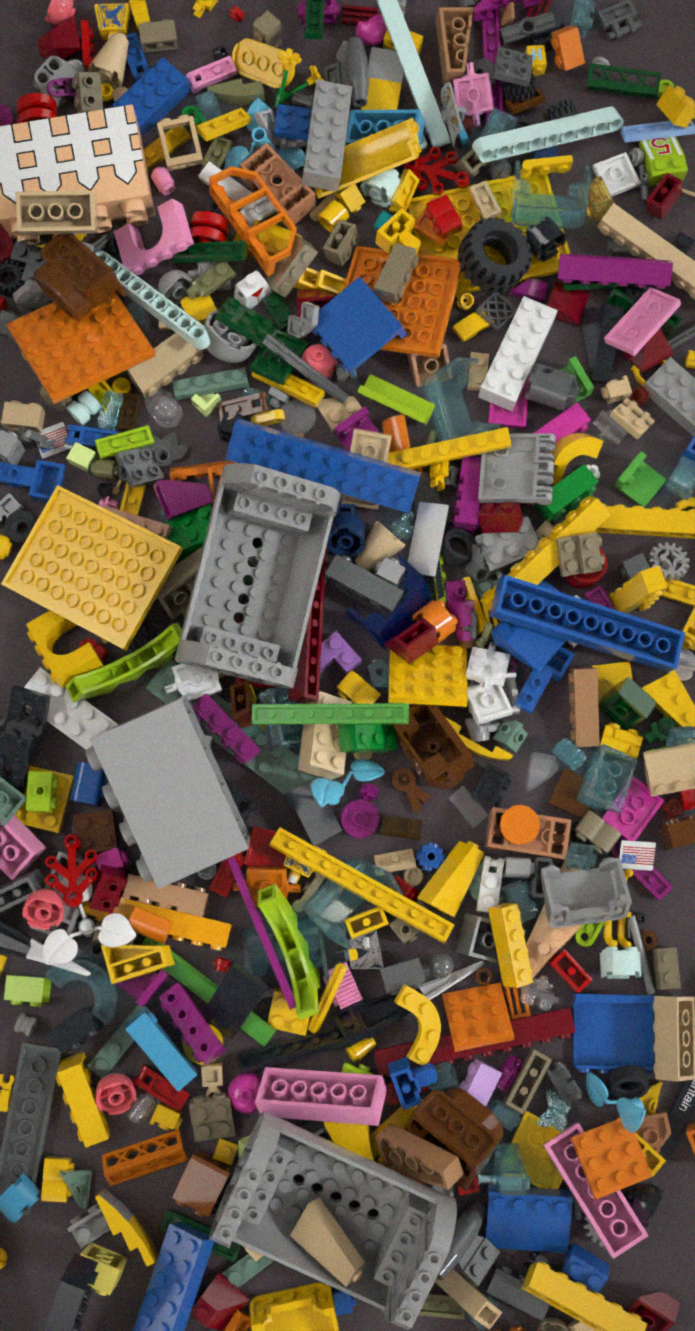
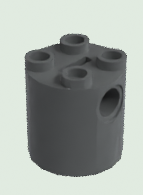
[525,363,580,411]

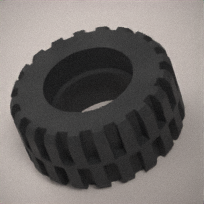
[457,218,532,293]

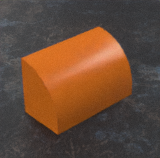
[382,414,411,453]
[129,906,174,945]

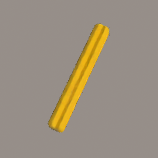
[308,963,347,1033]

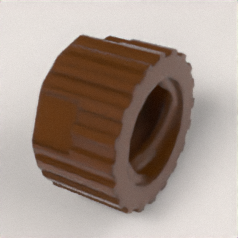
[475,967,493,985]

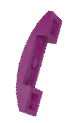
[472,0,541,22]

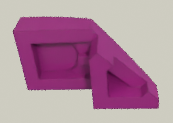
[509,278,548,302]

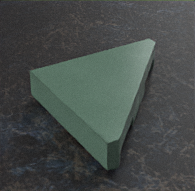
[60,1169,92,1209]

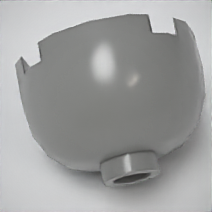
[158,270,194,306]

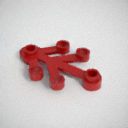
[403,147,470,196]
[45,835,99,907]

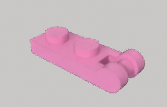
[185,56,237,94]

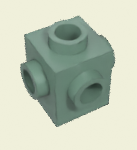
[493,719,528,753]

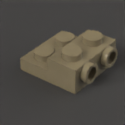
[555,531,605,577]
[189,1092,236,1142]

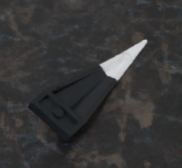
[0,919,91,976]
[332,961,485,1047]

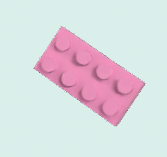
[604,287,681,356]

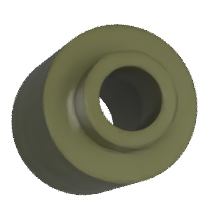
[91,459,119,479]

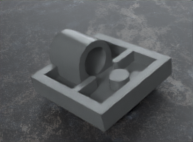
[492,47,533,87]
[115,446,165,488]

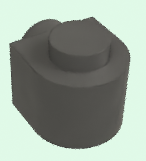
[488,158,512,180]

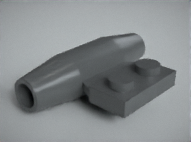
[324,37,369,107]
[437,1202,500,1286]

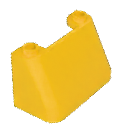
[250,1282,340,1331]

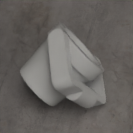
[465,718,500,742]

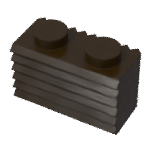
[380,814,422,840]

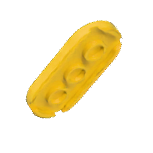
[232,38,295,88]

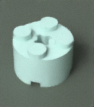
[360,168,401,207]
[600,947,642,979]

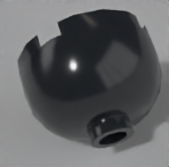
[626,1183,664,1228]

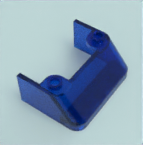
[345,555,434,649]

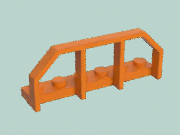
[209,166,297,276]
[169,460,237,508]

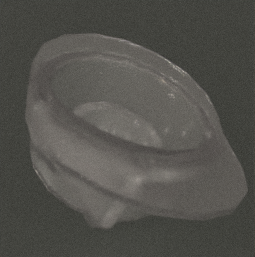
[145,388,183,428]

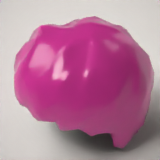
[356,14,387,46]

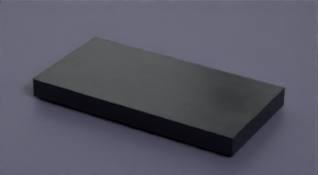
[202,962,268,1040]

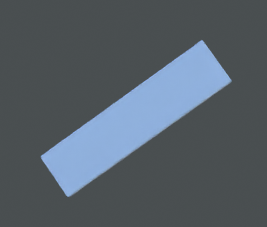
[620,120,695,143]

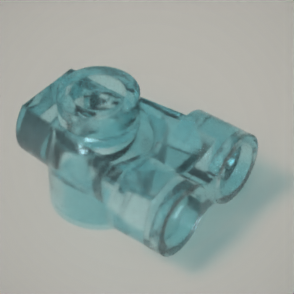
[391,511,416,540]

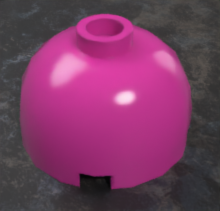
[228,1073,262,1114]

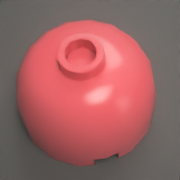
[44,0,76,25]
[301,344,337,381]
[22,888,64,930]
[95,1073,136,1115]

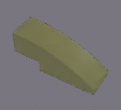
[207,78,265,106]

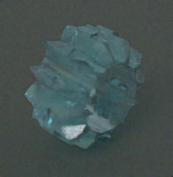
[553,738,586,770]

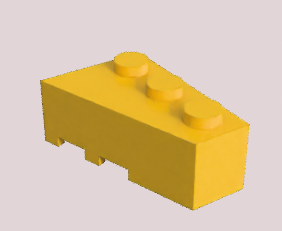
[641,671,695,734]
[101,944,175,984]

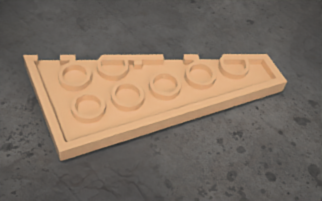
[526,852,588,979]

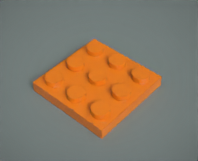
[442,982,514,1052]
[570,1118,653,1200]

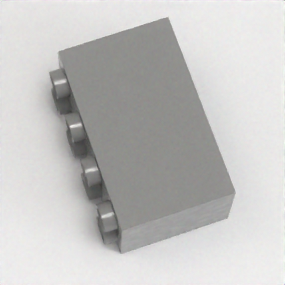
[85,695,250,889]

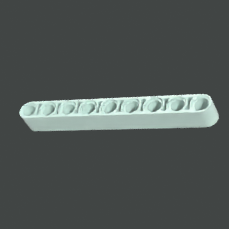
[377,0,451,148]
[472,107,623,163]
[95,251,210,350]

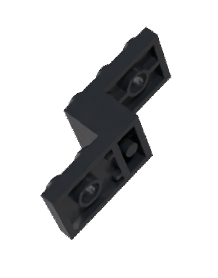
[0,685,51,794]

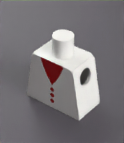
[234,270,273,308]

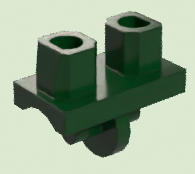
[644,717,675,744]

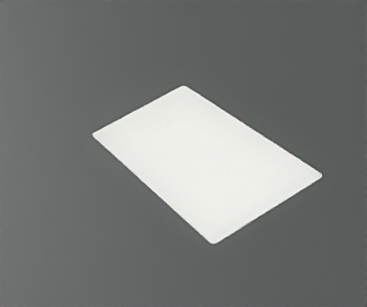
[406,502,449,576]

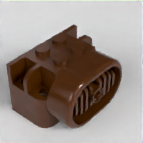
[33,234,126,321]
[392,704,475,789]
[405,1087,503,1192]

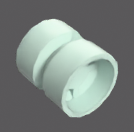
[66,390,102,426]

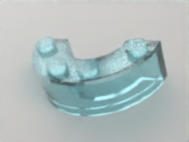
[44,959,119,1025]

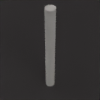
[627,915,655,994]

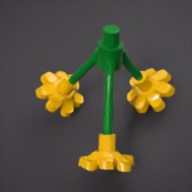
[274,48,324,108]

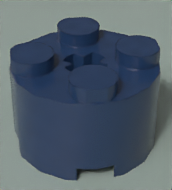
[327,512,366,557]

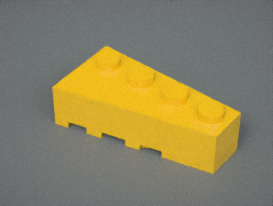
[55,1052,110,1147]

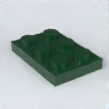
[214,296,276,348]
[250,329,308,385]

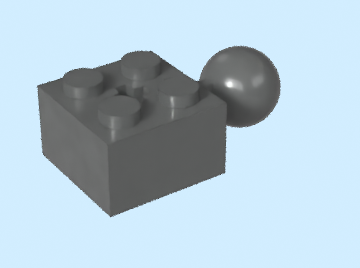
[379,952,454,995]

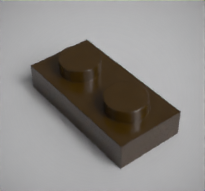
[118,393,142,431]

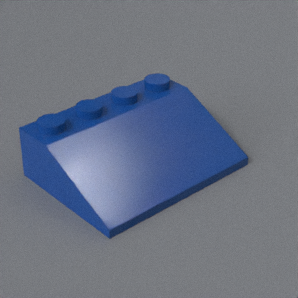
[491,580,566,673]
[485,1184,572,1253]

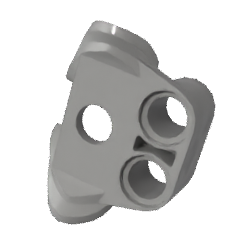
[33,56,85,107]

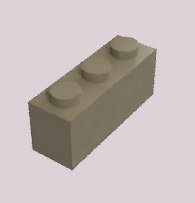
[265,234,318,298]
[374,243,419,304]
[503,1048,552,1114]

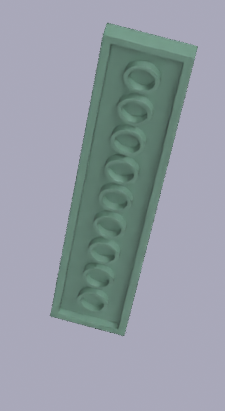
[146,659,319,795]

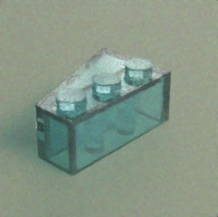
[494,1143,530,1196]

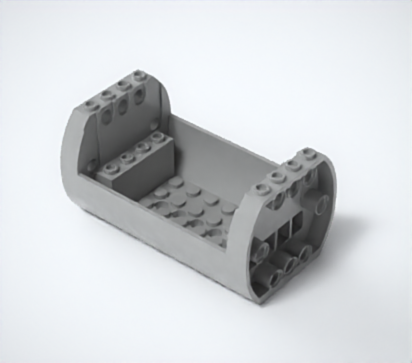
[175,463,341,689]
[209,1111,457,1330]

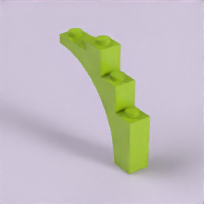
[65,623,182,703]
[258,884,321,1020]

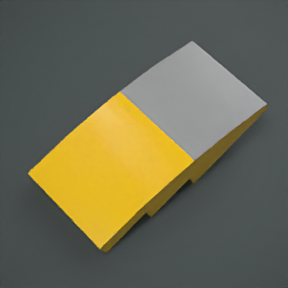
[361,47,404,110]
[95,1189,159,1266]

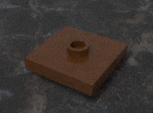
[548,768,600,819]

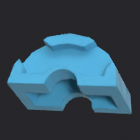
[0,1174,41,1223]

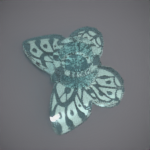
[537,1088,572,1131]

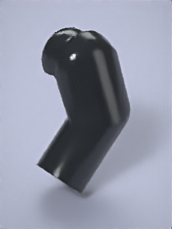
[626,911,646,938]

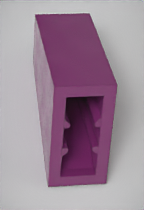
[153,479,213,520]

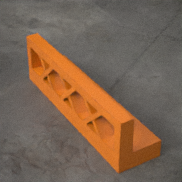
[102,1129,188,1186]

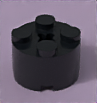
[525,216,567,262]

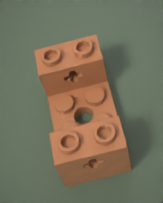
[239,143,316,230]
[484,807,571,861]

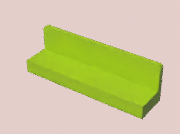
[357,375,435,425]

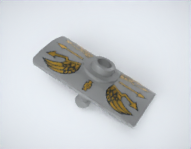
[440,81,467,148]

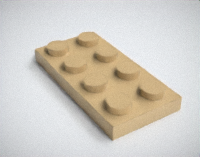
[341,428,392,510]

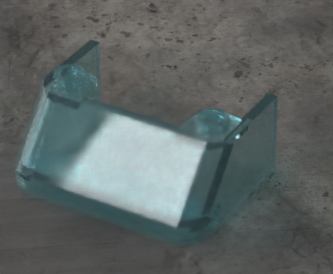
[511,161,591,229]
[423,357,500,442]
[303,858,403,950]
[242,918,329,980]

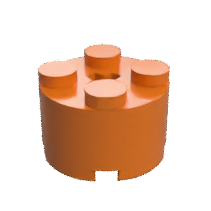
[413,599,458,643]

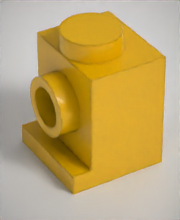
[149,1102,183,1131]

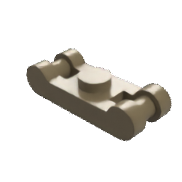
[292,872,326,912]

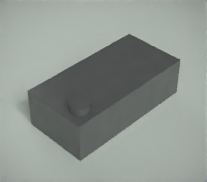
[325,554,404,619]

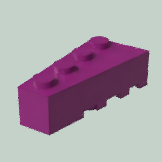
[452,456,483,535]

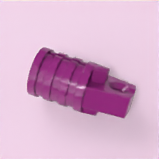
[496,1054,523,1094]

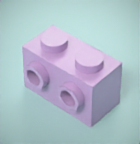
[459,1058,502,1106]

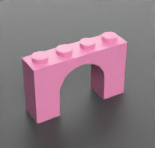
[114,199,194,275]

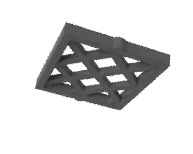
[475,292,517,331]

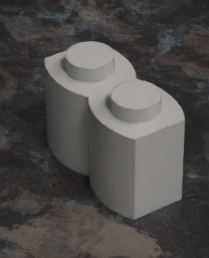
[502,857,534,879]

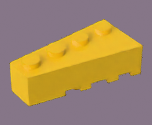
[608,565,667,613]

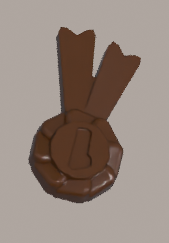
[392,768,431,813]

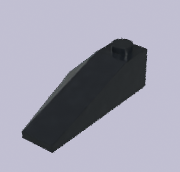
[581,304,624,384]

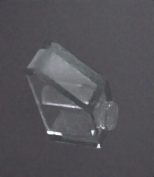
[525,752,559,793]

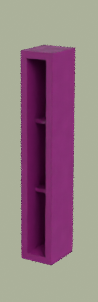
[558,253,673,289]

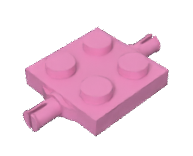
[453,62,494,127]

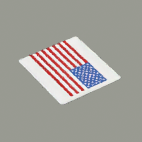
[35,422,73,459]
[619,840,656,871]

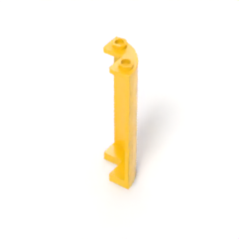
[314,118,421,199]

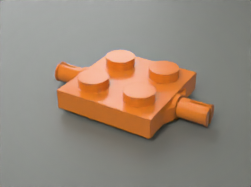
[233,867,301,907]

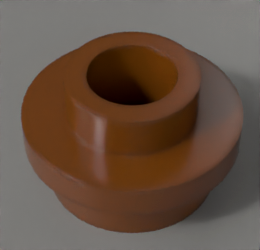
[640,930,658,950]

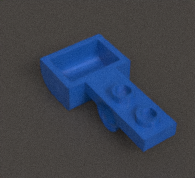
[0,460,66,503]
[514,647,574,714]
[69,762,109,807]

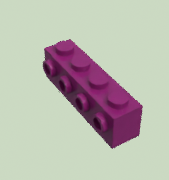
[192,693,261,765]
[159,983,226,1065]

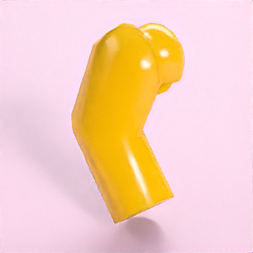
[675,497,695,510]

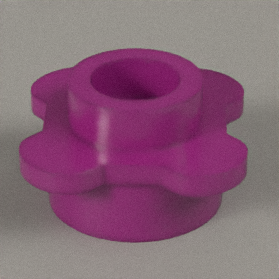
[359,784,379,801]

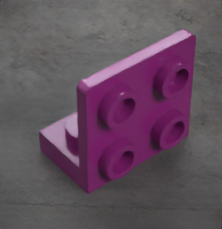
[334,406,380,451]
[116,969,170,1007]

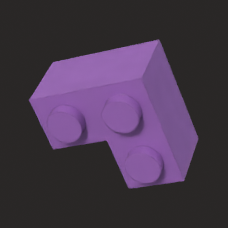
[320,631,361,676]

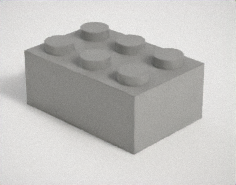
[475,516,539,576]

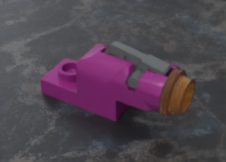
[446,579,477,648]

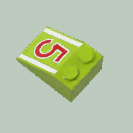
[638,136,688,187]

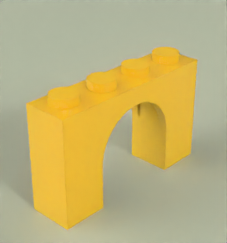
[26,611,103,689]

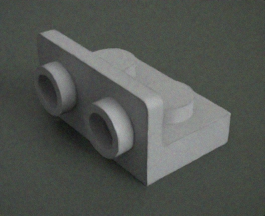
[67,1203,110,1248]

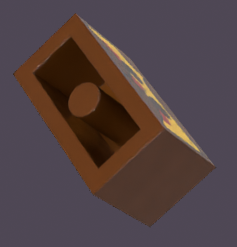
[230,680,258,729]

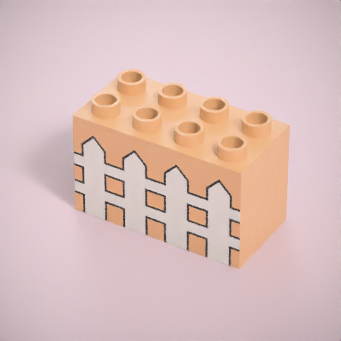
[0,105,155,245]

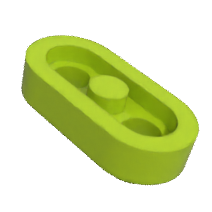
[574,922,604,947]

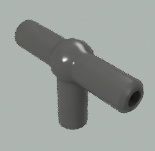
[638,165,649,202]

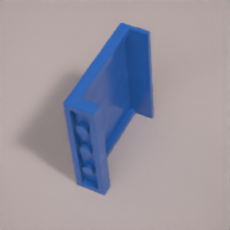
[312,277,407,377]
[573,993,654,1074]

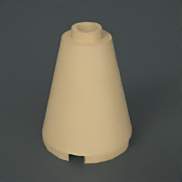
[88,32,129,87]
[354,521,405,572]

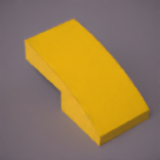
[452,307,495,342]

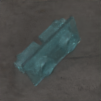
[97,390,123,430]

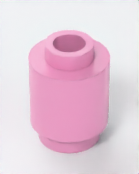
[151,167,176,196]

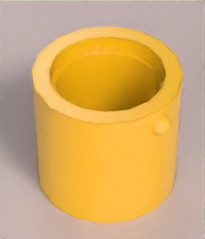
[317,200,349,233]

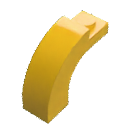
[548,433,604,485]

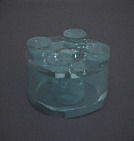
[664,456,695,501]

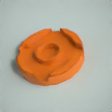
[500,805,540,845]

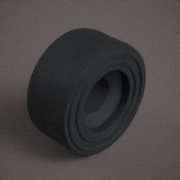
[4,510,37,546]

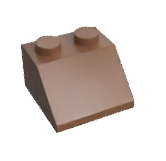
[407,340,452,388]

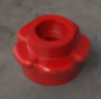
[229,5,245,23]
[212,957,231,972]

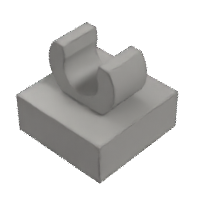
[268,386,291,409]

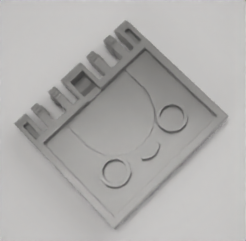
[478,433,556,505]

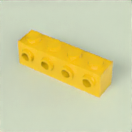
[488,903,533,988]

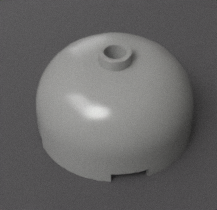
[203,309,257,363]

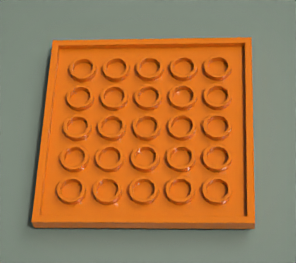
[343,246,461,358]
[6,292,156,404]

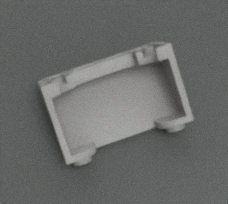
[540,857,631,928]

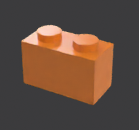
[551,25,585,71]

